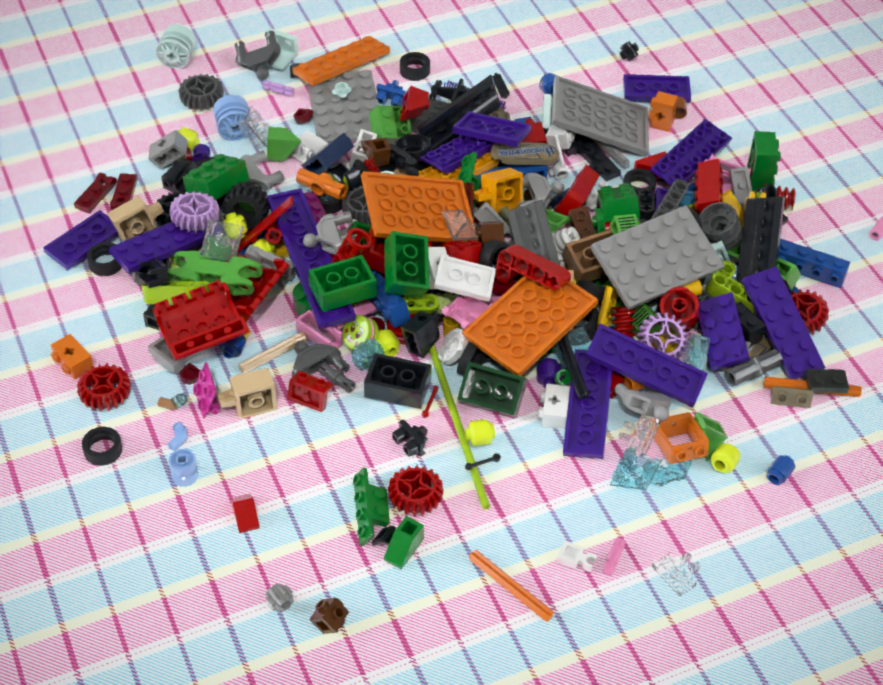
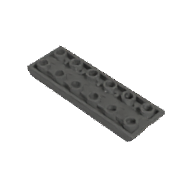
[507,199,561,276]

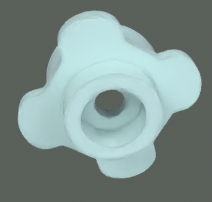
[332,82,352,98]

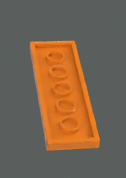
[293,35,390,86]

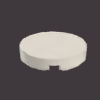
[438,328,469,364]

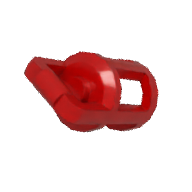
[332,228,372,263]

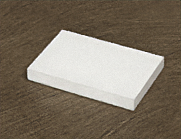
[433,255,496,302]

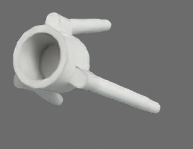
[546,134,568,180]

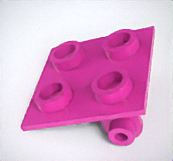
[193,362,220,418]

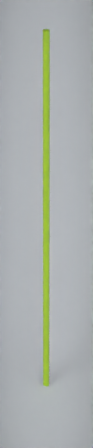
[429,344,490,510]

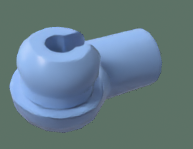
[167,422,187,451]

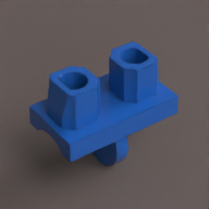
[376,80,406,106]

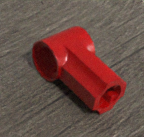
[264,221,282,244]

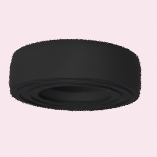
[457,342,479,377]

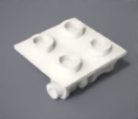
[290,130,328,163]

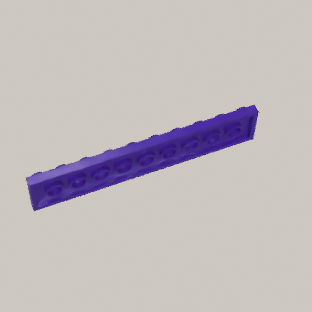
[267,188,356,329]

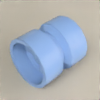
[168,449,198,487]

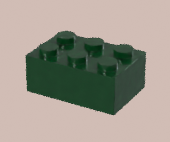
[457,361,528,418]

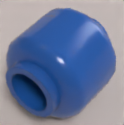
[539,73,556,97]

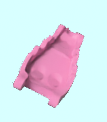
[442,293,502,330]

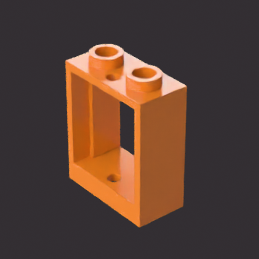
[652,412,709,464]

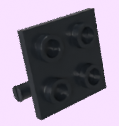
[429,78,467,102]

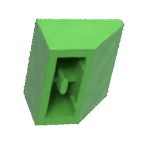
[369,105,412,144]

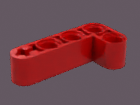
[554,164,600,216]
[495,244,571,290]

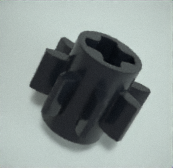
[619,41,639,61]

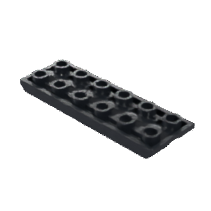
[416,75,500,151]
[737,197,785,285]

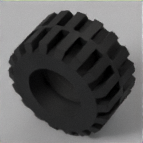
[222,182,270,232]

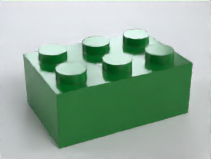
[747,131,781,192]
[183,154,249,200]
[597,183,640,222]
[384,231,429,298]
[309,255,377,312]

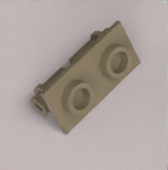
[771,386,814,408]

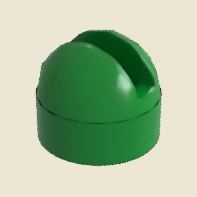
[554,369,571,386]

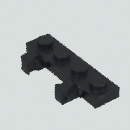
[565,133,621,182]

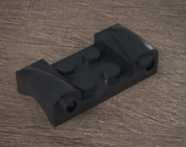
[161,158,227,212]

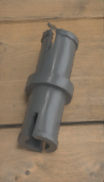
[319,363,356,393]

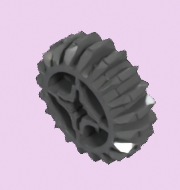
[178,73,224,111]
[342,185,371,225]

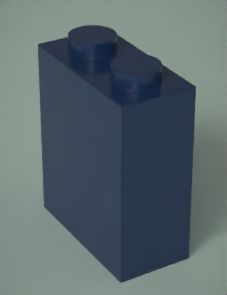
[301,133,355,174]

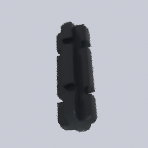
[493,72,510,99]

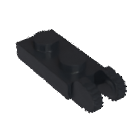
[389,144,419,176]

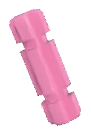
[602,538,625,576]

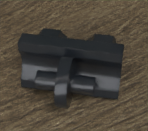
[392,419,428,457]

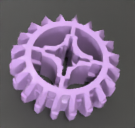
[170,191,219,232]
[637,313,689,359]

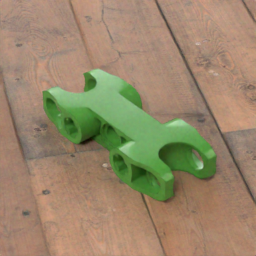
[167,251,263,296]

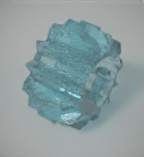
[351,339,385,371]

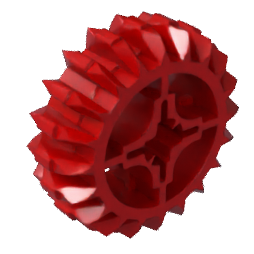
[791,289,829,336]
[77,363,131,412]
[388,465,444,517]

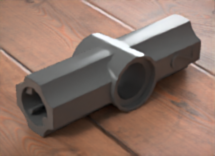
[726,349,783,386]

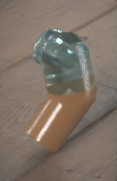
[157,393,188,410]

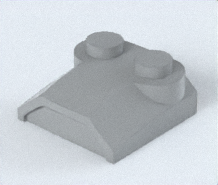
[148,336,201,374]

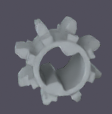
[265,583,294,612]

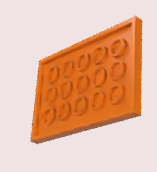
[361,171,478,242]
[462,276,598,376]

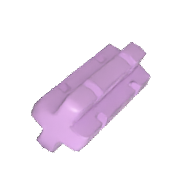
[262,80,294,96]

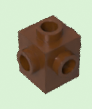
[309,597,349,634]

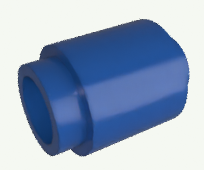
[767,455,796,485]

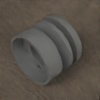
[699,202,743,251]

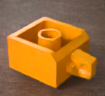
[473,168,523,214]

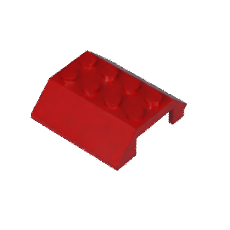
[225,254,289,322]
[153,280,250,360]

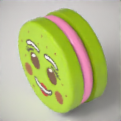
[342,315,379,352]

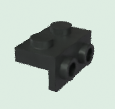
[803,369,849,393]

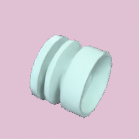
[155,24,197,69]

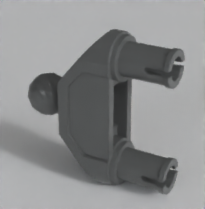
[234,31,281,80]
[292,340,350,377]

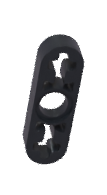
[638,189,655,220]

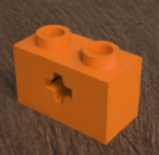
[648,91,678,132]
[50,334,94,380]

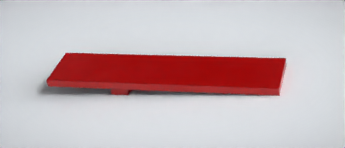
[233,195,294,254]

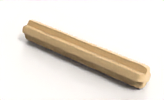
[239,332,307,374]

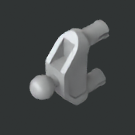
[240,150,285,191]
[518,173,564,210]
[303,210,361,255]
[614,383,672,421]

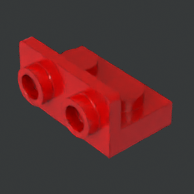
[287,371,333,412]

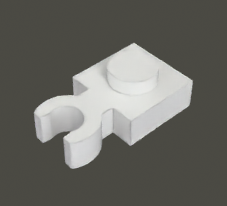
[556,540,597,572]

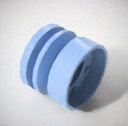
[213,95,253,141]

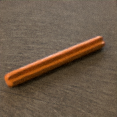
[763,377,862,397]
[469,550,554,622]

